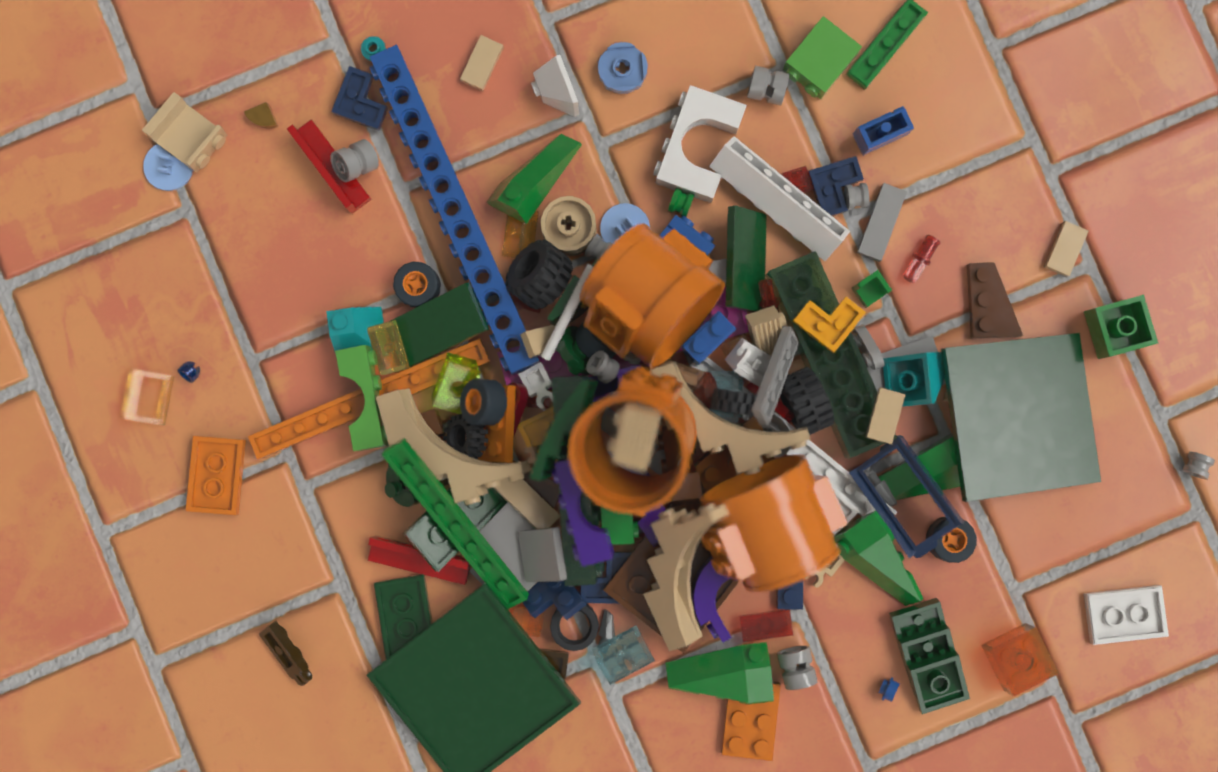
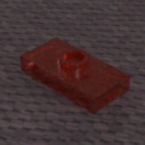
[739,609,793,642]

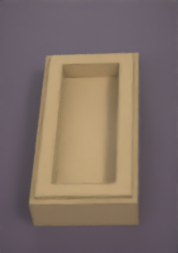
[460,35,504,91]
[1044,221,1089,277]
[520,325,556,358]
[865,388,905,444]

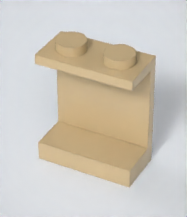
[142,92,228,173]

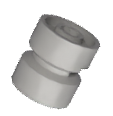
[747,65,789,106]
[330,139,379,182]
[777,646,818,690]

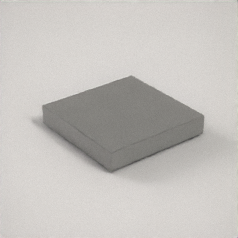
[518,527,567,582]

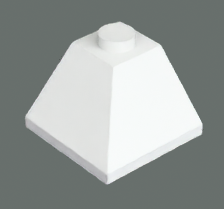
[531,55,579,117]

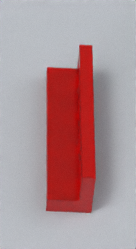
[287,119,372,214]
[367,535,471,585]

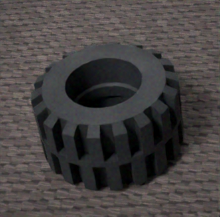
[505,239,573,310]
[780,367,834,435]

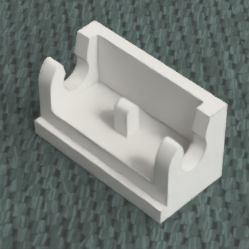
[725,338,772,387]

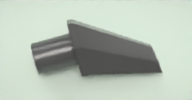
[867,472,897,507]
[597,609,616,652]

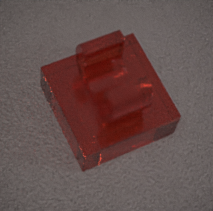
[782,166,814,193]

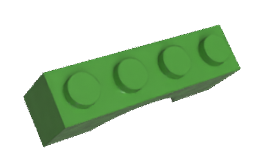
[335,345,389,451]

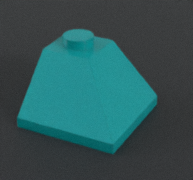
[326,307,389,358]
[883,352,945,407]

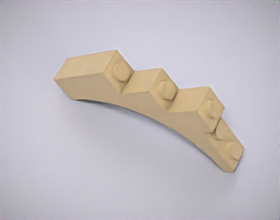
[651,361,810,475]
[376,389,531,505]
[643,503,729,651]

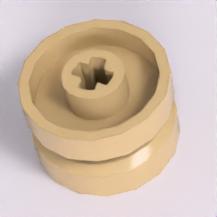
[541,196,597,256]

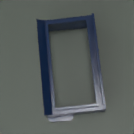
[849,435,964,558]

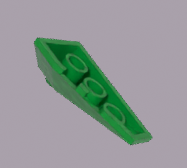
[487,134,582,224]
[878,432,960,500]
[834,510,924,606]
[665,642,774,705]

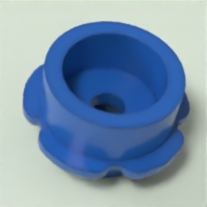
[878,677,900,702]

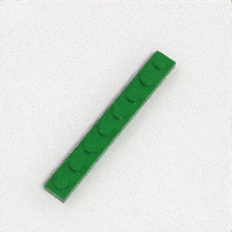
[381,438,529,609]

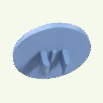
[143,144,193,191]
[600,203,650,244]

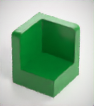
[852,270,892,308]

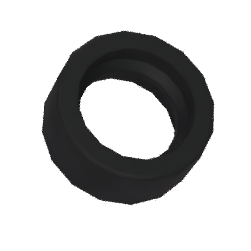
[550,604,599,651]

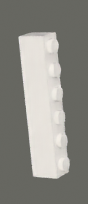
[709,136,850,261]

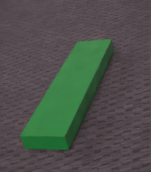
[846,0,928,90]

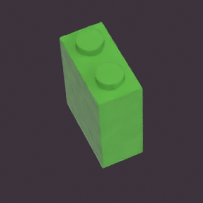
[783,16,862,99]

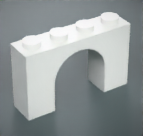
[653,85,747,203]

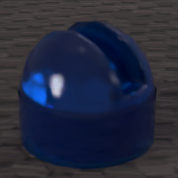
[177,361,200,383]

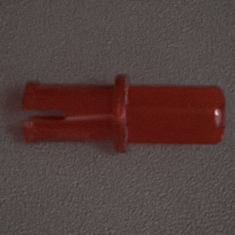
[903,235,941,283]
[758,279,780,313]

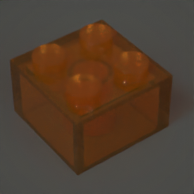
[981,623,1059,697]

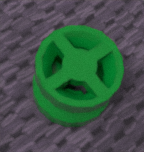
[667,188,695,217]

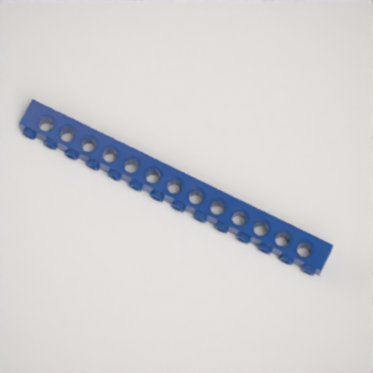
[369,45,540,376]

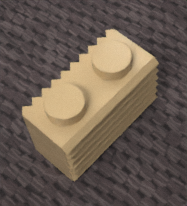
[745,306,787,356]
[609,403,661,471]

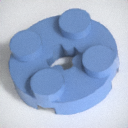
[598,42,647,94]

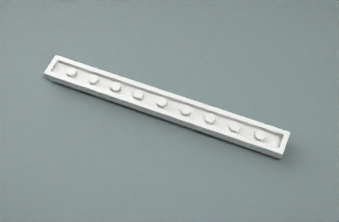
[690,357,897,516]

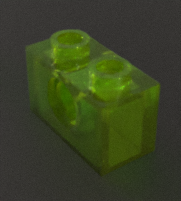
[431,352,481,414]

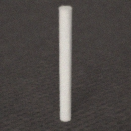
[541,264,594,361]

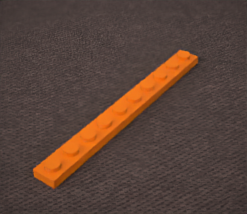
[248,338,490,460]

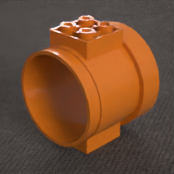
[579,223,725,369]
[569,367,697,517]
[700,454,848,593]

